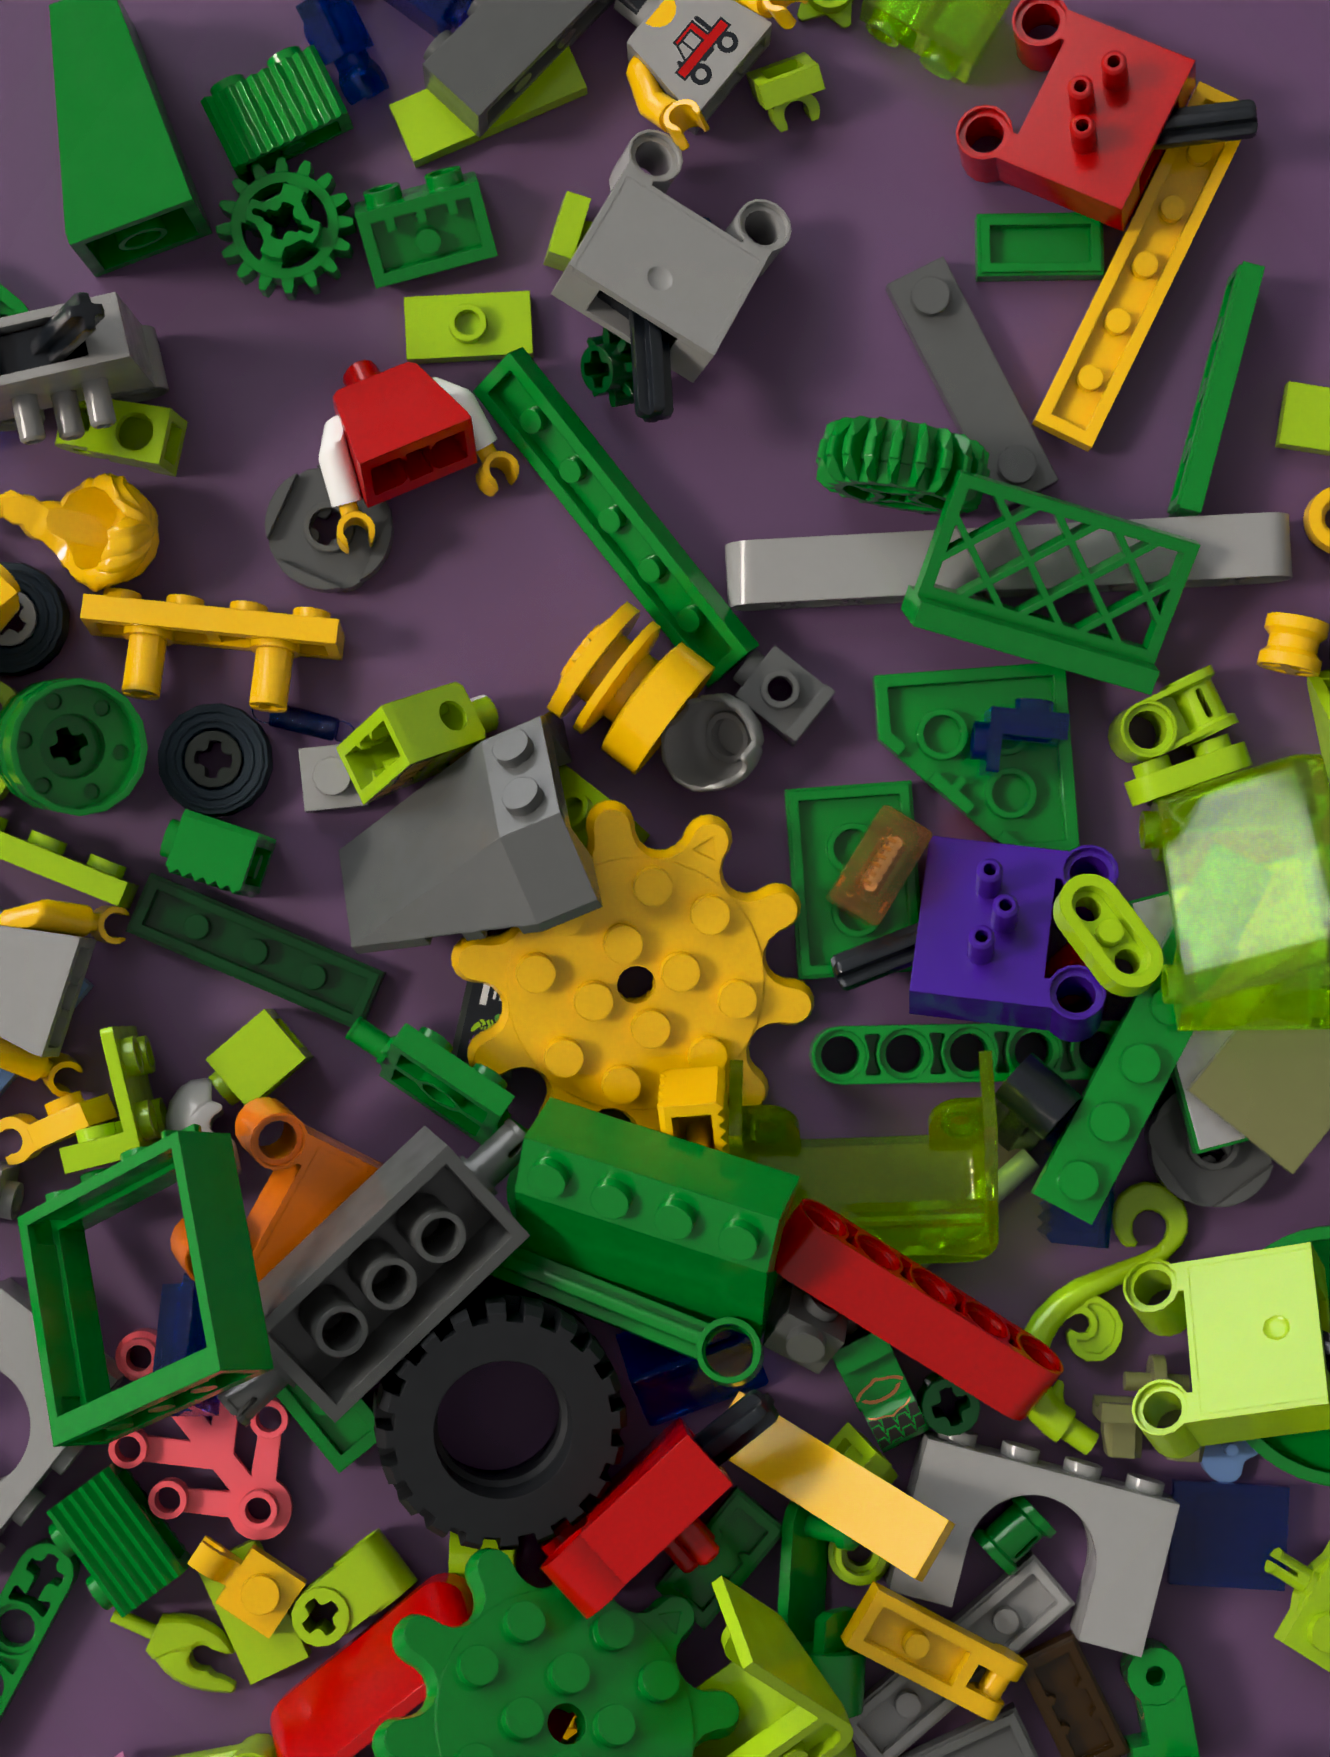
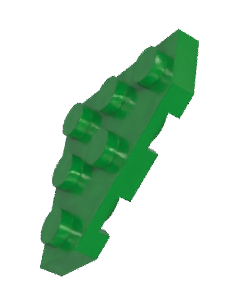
[872,663,1080,851]

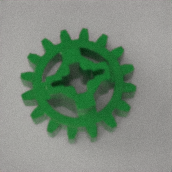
[216,157,357,301]

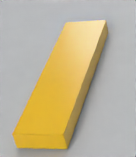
[728,1391,956,1582]

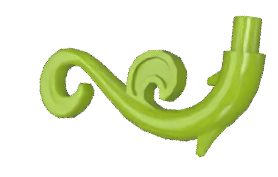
[1024,1181,1189,1455]

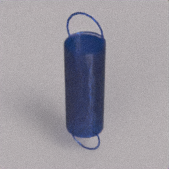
[252,705,355,742]

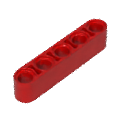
[774,1198,1064,1421]

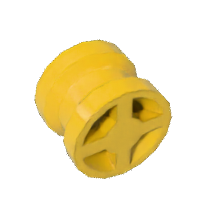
[1256,612,1330,677]

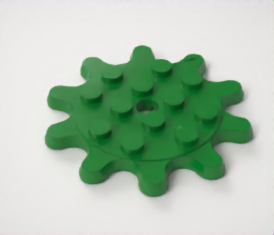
[372,1548,739,1757]

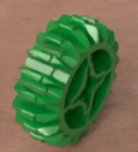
[816,415,990,515]

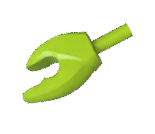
[110,1609,237,1693]

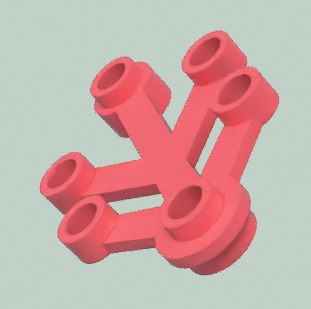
[108,1328,293,1541]

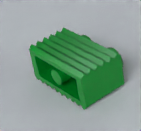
[200,45,354,182]
[160,809,276,898]
[46,1462,191,1618]

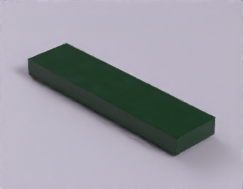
[126,873,386,1027]

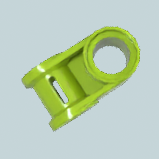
[1108,665,1239,764]
[291,1528,418,1647]

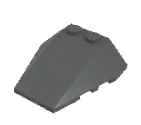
[339,712,603,954]

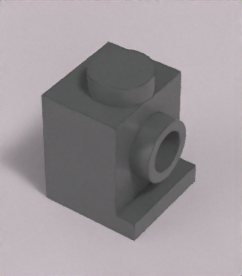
[732,645,836,747]
[763,1279,848,1374]

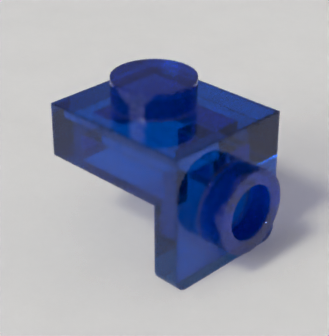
[970,698,1070,776]

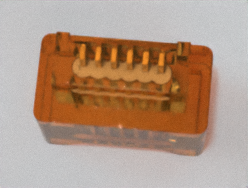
[826,805,932,927]

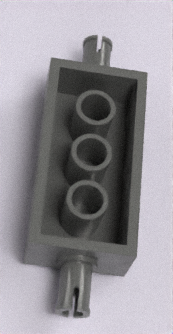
[216,1117,530,1427]

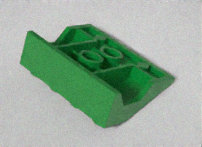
[514,1097,800,1339]

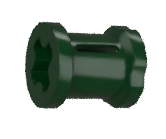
[916,1371,980,1436]

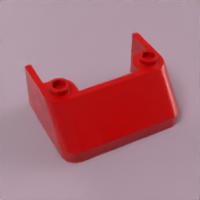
[270,1573,575,1757]

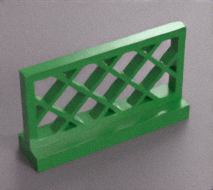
[900,468,1201,695]

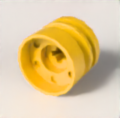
[547,601,715,775]

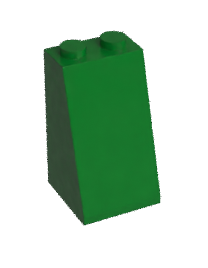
[49,0,213,277]

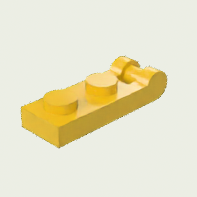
[841,1580,1028,1721]

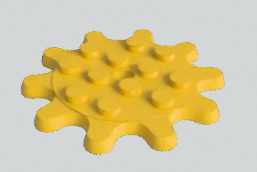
[451,800,814,1132]

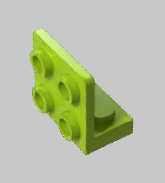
[59,1026,167,1174]

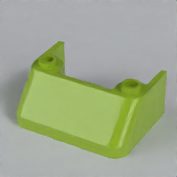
[560,1576,853,1757]

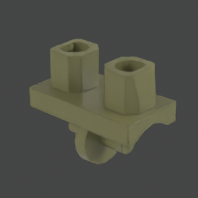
[1092,1354,1205,1463]

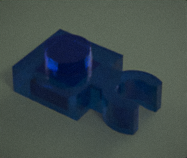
[295,0,389,105]

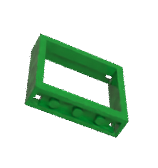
[17,1124,274,1447]

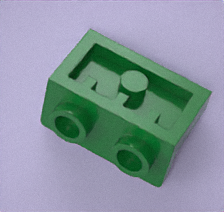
[354,166,498,289]

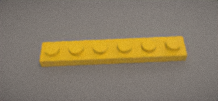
[1031,81,1257,452]

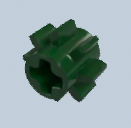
[581,327,634,407]

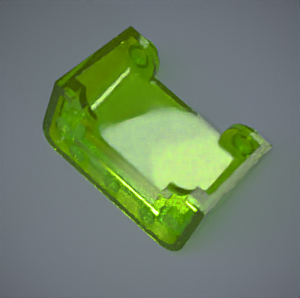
[1139,754,1330,1031]

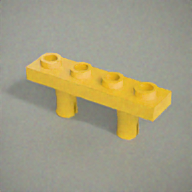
[80,588,345,713]

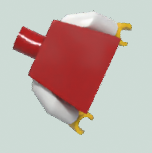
[319,360,519,554]

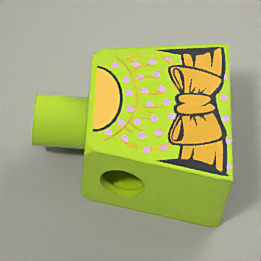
[336,681,499,805]

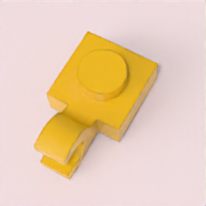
[0,1090,118,1165]
[187,1535,307,1639]

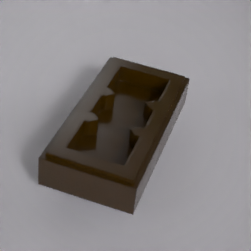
[1019,1629,1130,1757]

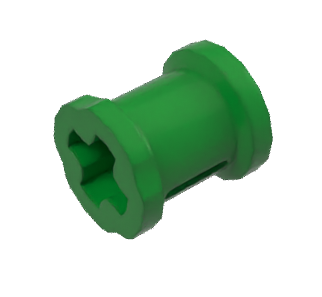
[972,1496,1057,1577]

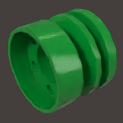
[0,678,148,816]

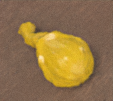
[0,473,160,592]

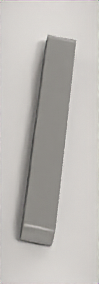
[725,512,1293,611]

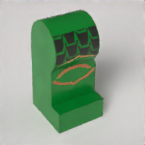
[832,1327,929,1453]
[1120,1638,1200,1757]

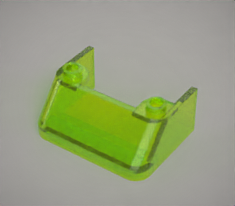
[728,1051,999,1264]

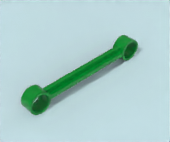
[489,1247,764,1387]

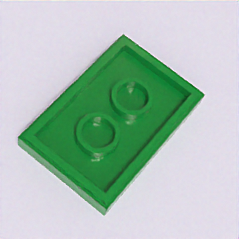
[784,780,921,980]

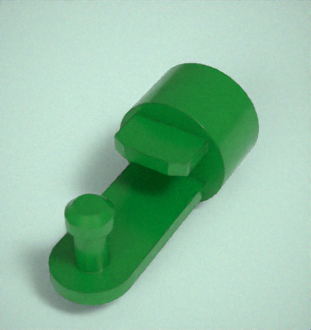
[777,1500,866,1719]

